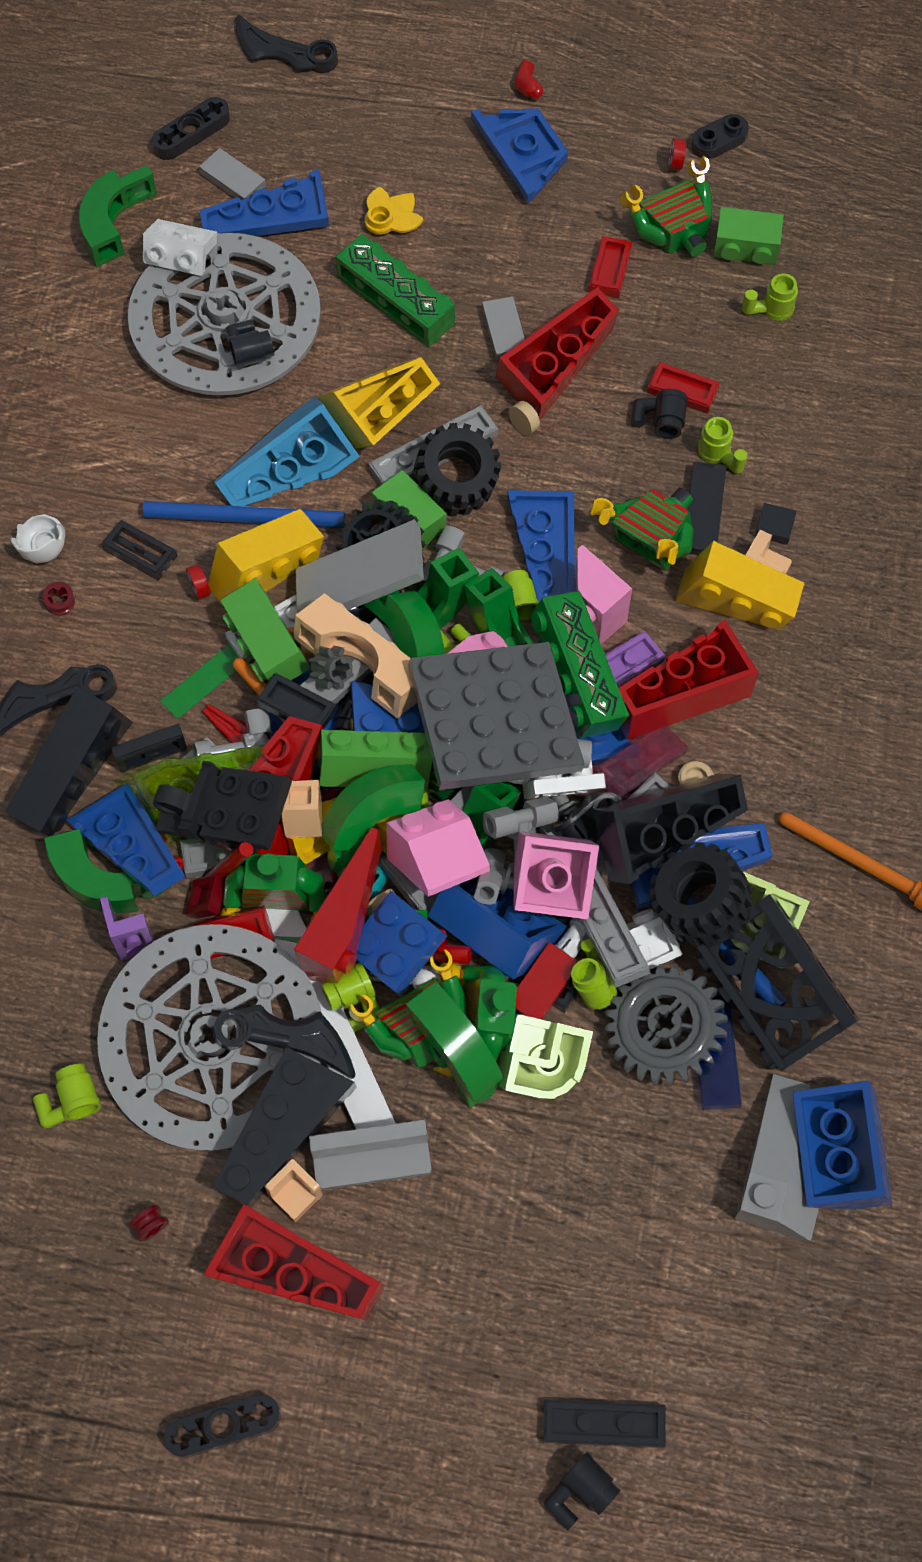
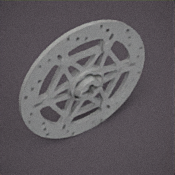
[128,233,321,395]
[97,924,322,1151]

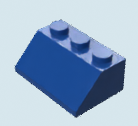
[428,876,567,979]
[793,1081,893,1210]

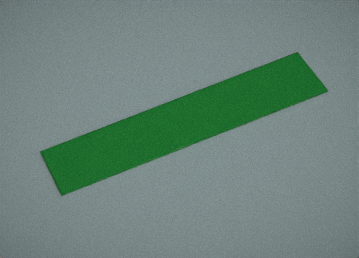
[160,643,239,719]

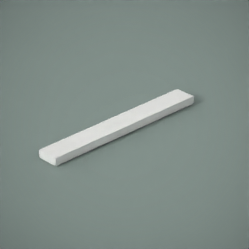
[266,909,396,1130]

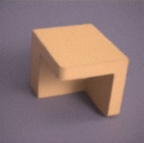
[746,530,792,574]
[282,780,322,838]
[265,1158,323,1223]

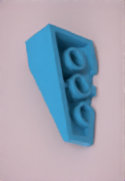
[214,396,360,506]

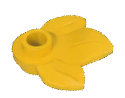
[365,187,423,235]

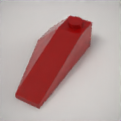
[216,716,324,855]
[293,827,383,983]

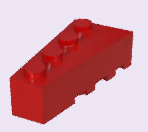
[496,287,619,420]
[619,620,759,740]
[204,1204,386,1321]

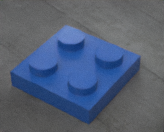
[356,890,447,995]

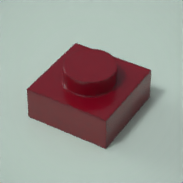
[185,876,225,919]

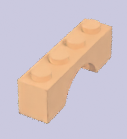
[293,593,417,719]

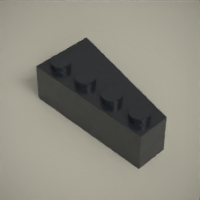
[5,687,133,837]
[593,773,748,884]
[212,1047,357,1208]

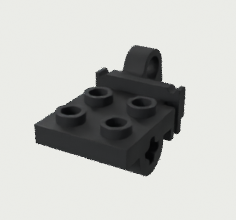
[153,761,292,854]

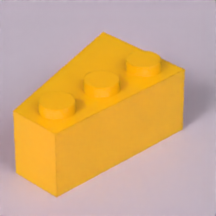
[317,357,440,449]
[208,509,324,610]
[675,541,804,630]

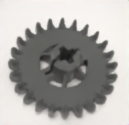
[604,964,728,1086]

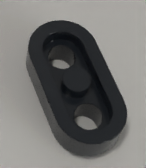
[691,114,749,159]

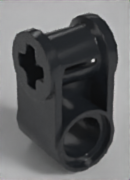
[552,791,622,843]

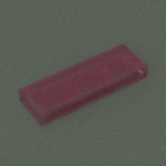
[593,726,689,797]

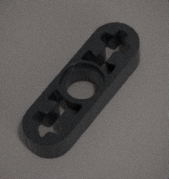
[152,97,230,160]
[164,1395,281,1458]

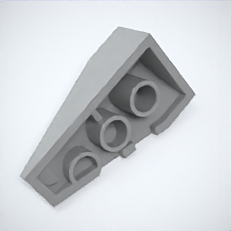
[735,1074,819,1243]

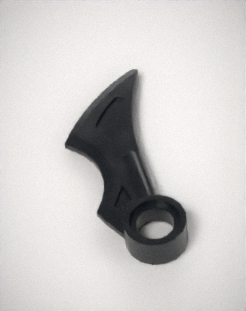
[235,15,338,73]
[0,664,117,737]
[212,1004,356,1079]

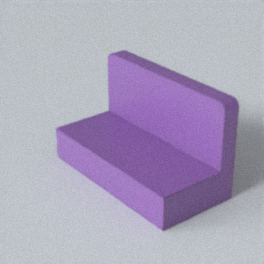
[100,896,154,962]

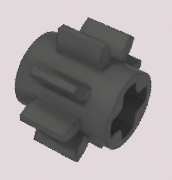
[309,645,354,690]

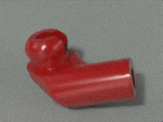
[514,60,544,101]
[432,928,472,965]

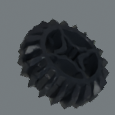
[335,499,427,560]

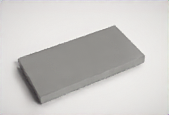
[296,520,424,613]

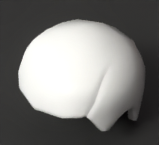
[11,514,66,564]

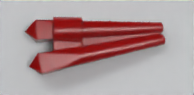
[202,704,247,743]

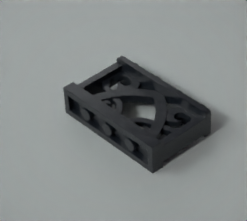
[696,894,860,1071]

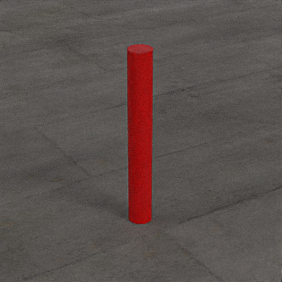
[204,842,253,879]

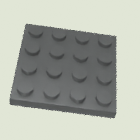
[408,642,584,790]

